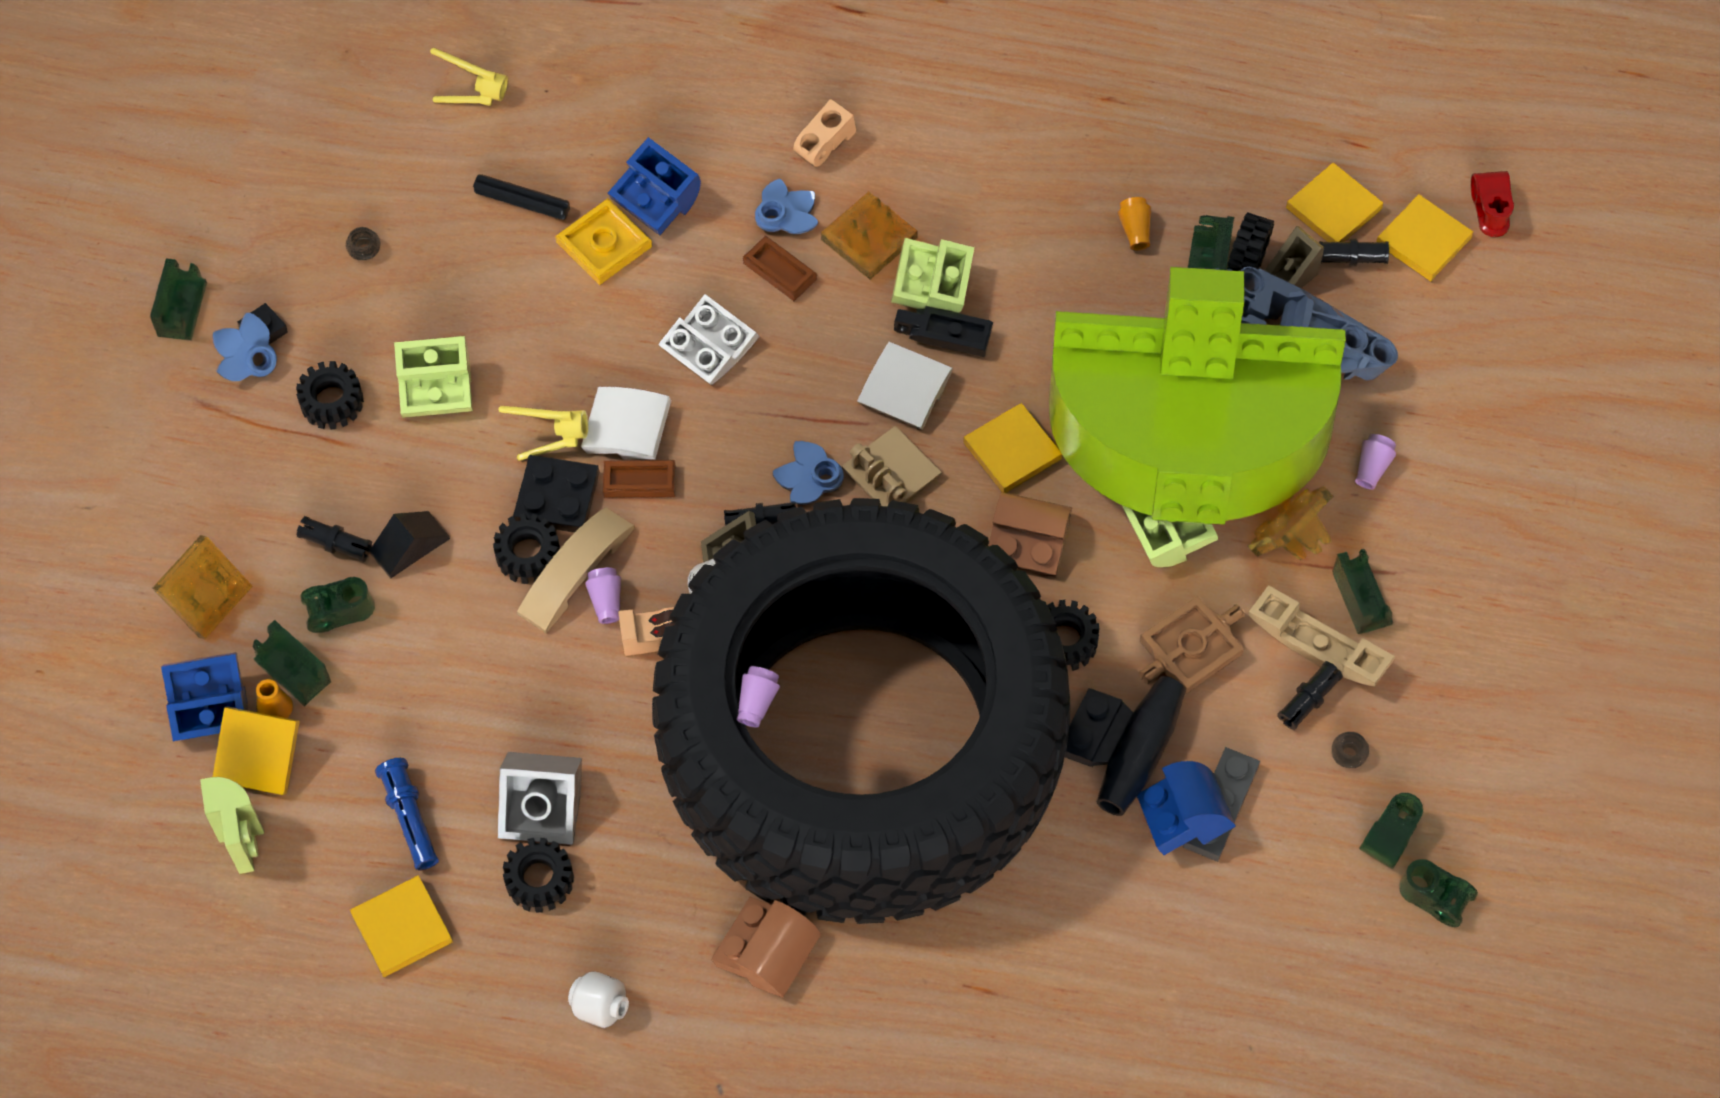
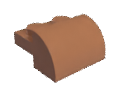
[988,492,1072,576]
[711,896,821,998]

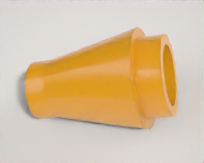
[1118,197,1151,251]
[256,679,293,718]

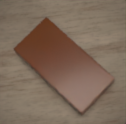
[743,236,817,301]
[603,460,676,498]

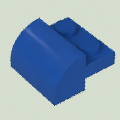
[608,137,701,235]
[161,652,248,741]
[1137,761,1236,855]

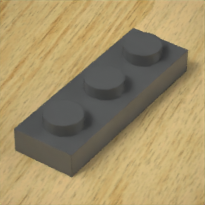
[1183,747,1260,862]

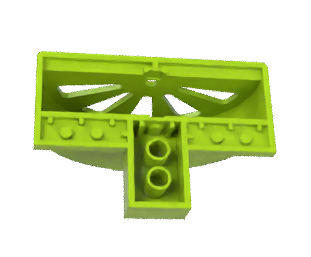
[1049,267,1346,525]

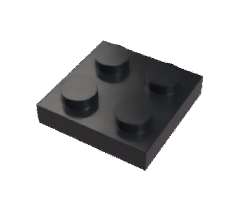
[513,455,600,532]

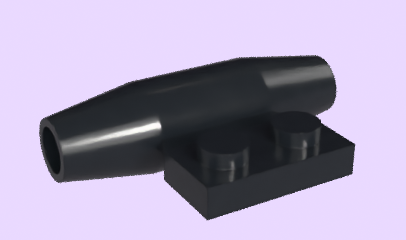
[1065,676,1186,816]

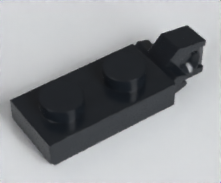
[894,306,993,357]

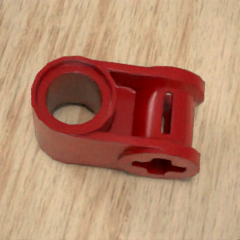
[1471,171,1514,237]

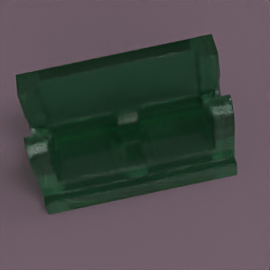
[1188,215,1234,270]
[150,258,207,341]
[1332,549,1393,634]
[253,620,331,706]

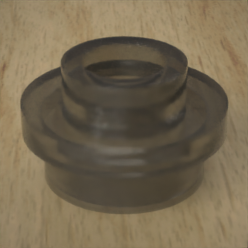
[346,227,381,260]
[1331,732,1369,768]

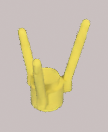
[430,48,508,106]
[498,406,588,461]

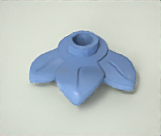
[755,179,818,234]
[212,313,277,381]
[773,441,844,505]

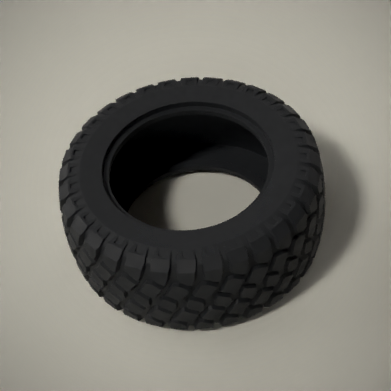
[652,498,1070,924]

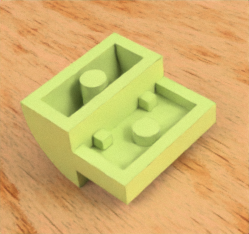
[891,238,975,313]
[394,336,473,418]
[1121,505,1218,567]
[200,777,264,874]

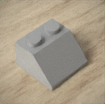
[498,752,582,845]

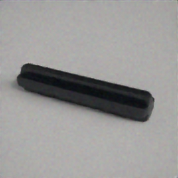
[473,174,570,220]

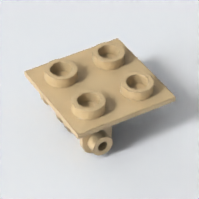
[842,426,942,506]

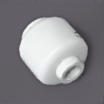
[568,971,629,1028]

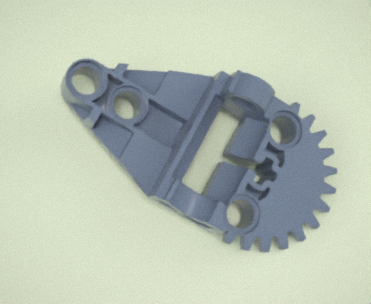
[1214,266,1398,381]

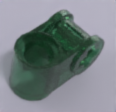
[300,577,375,633]
[1359,793,1423,869]
[1399,859,1478,927]

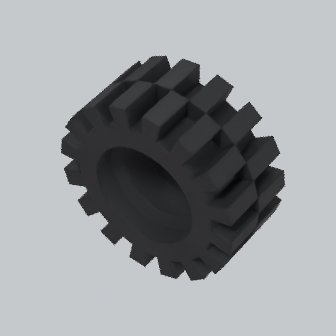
[1227,212,1274,271]
[296,361,364,430]
[493,513,560,584]
[1047,600,1100,671]
[503,838,574,913]

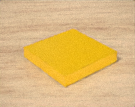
[1286,163,1383,242]
[1376,194,1473,282]
[555,198,652,285]
[963,403,1062,493]
[212,707,300,795]
[350,875,453,978]

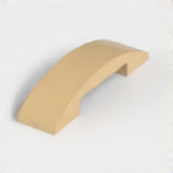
[517,507,635,633]
[1249,585,1395,687]

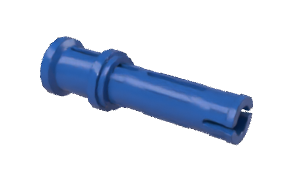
[375,757,439,870]

